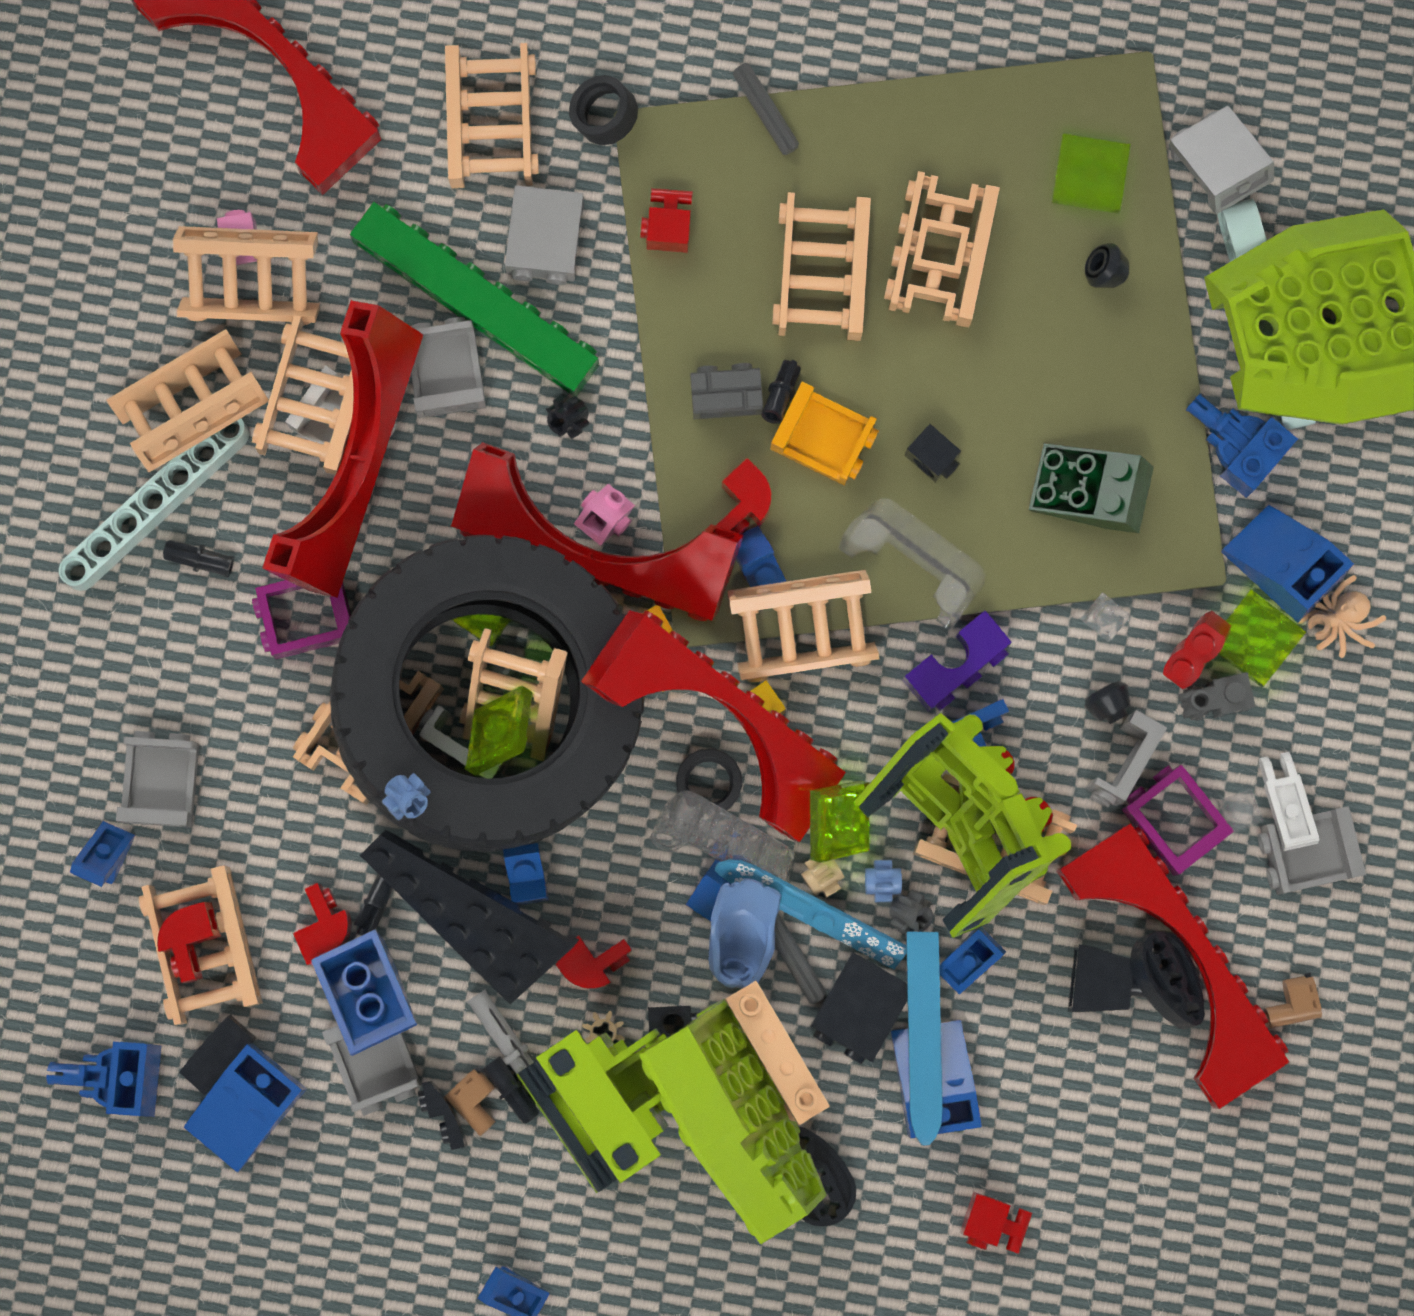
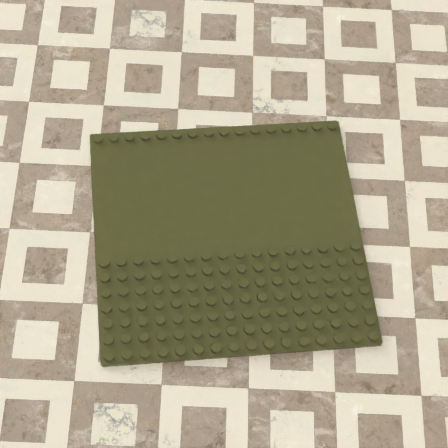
[613,51,1226,648]

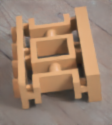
[884,171,1000,328]
[293,671,444,805]

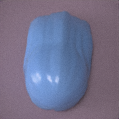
[708,878,781,989]

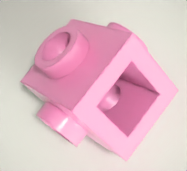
[574,484,635,546]

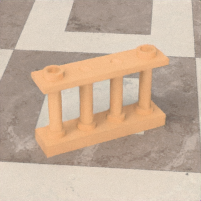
[445,43,539,188]
[772,192,871,341]
[173,226,320,326]
[252,315,353,475]
[106,329,269,472]
[727,570,879,682]
[459,628,568,761]
[913,773,1077,905]
[139,865,263,1025]
[725,981,830,1125]

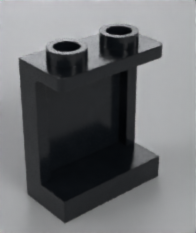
[810,952,907,1065]

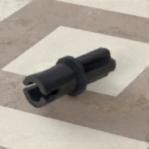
[761,359,801,424]
[163,540,234,578]
[482,1056,539,1124]

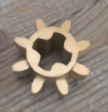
[801,854,845,898]
[582,1011,625,1043]

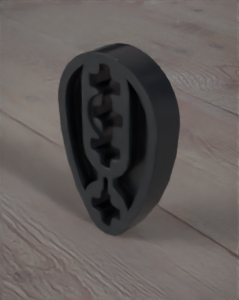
[1130,931,1205,1030]
[798,1126,856,1226]

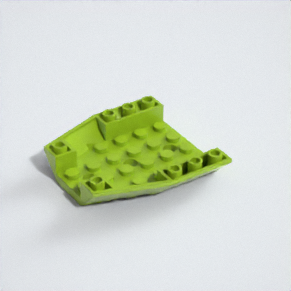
[1204,209,1414,425]
[639,998,827,1244]

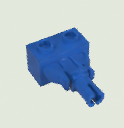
[1186,393,1298,498]
[46,1041,162,1117]

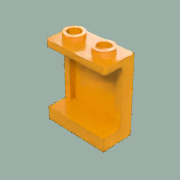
[770,382,879,486]

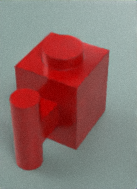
[640,188,693,253]
[960,1191,1032,1254]

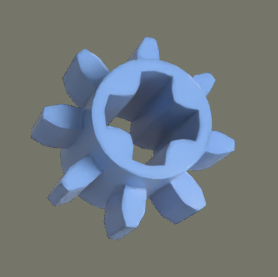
[382,773,431,820]
[865,860,902,902]

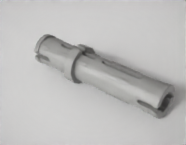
[467,989,534,1090]

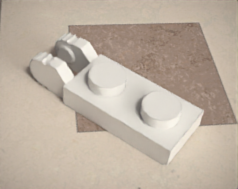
[1259,752,1319,851]

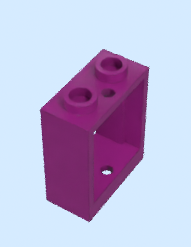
[252,580,351,659]
[1122,764,1234,876]

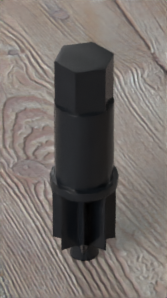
[354,874,393,936]

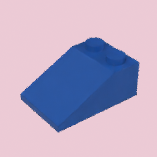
[311,929,417,1056]

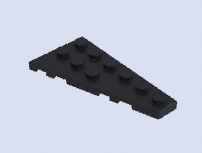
[359,829,579,1005]

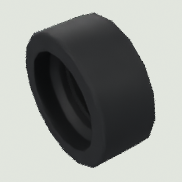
[569,75,638,145]
[676,748,742,816]

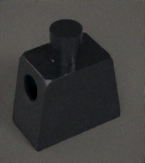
[1068,944,1146,1012]

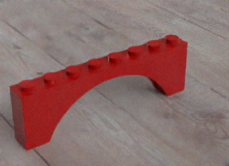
[131,0,381,196]
[262,300,424,598]
[451,442,744,621]
[581,610,846,842]
[1056,823,1290,1109]

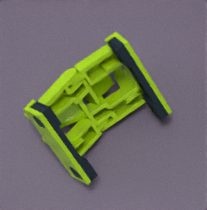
[854,713,1071,938]
[517,1029,668,1193]

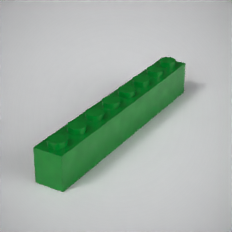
[349,202,599,397]

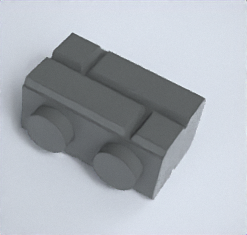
[690,363,763,420]

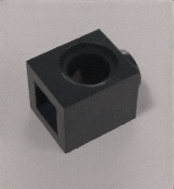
[904,424,961,483]
[648,1005,698,1037]

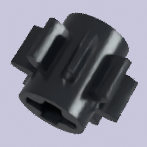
[546,394,590,439]

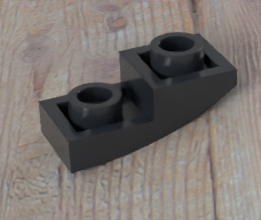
[179,1014,256,1096]
[418,1081,468,1150]

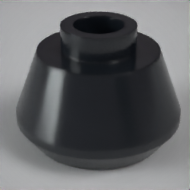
[1085,243,1129,288]
[1084,680,1130,725]

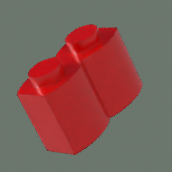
[1163,611,1232,689]

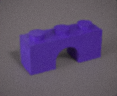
[902,610,1012,712]

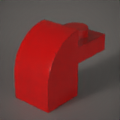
[716,458,771,534]
[293,883,352,966]
[157,902,221,983]
[555,935,632,989]

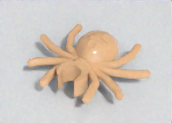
[1299,575,1386,658]

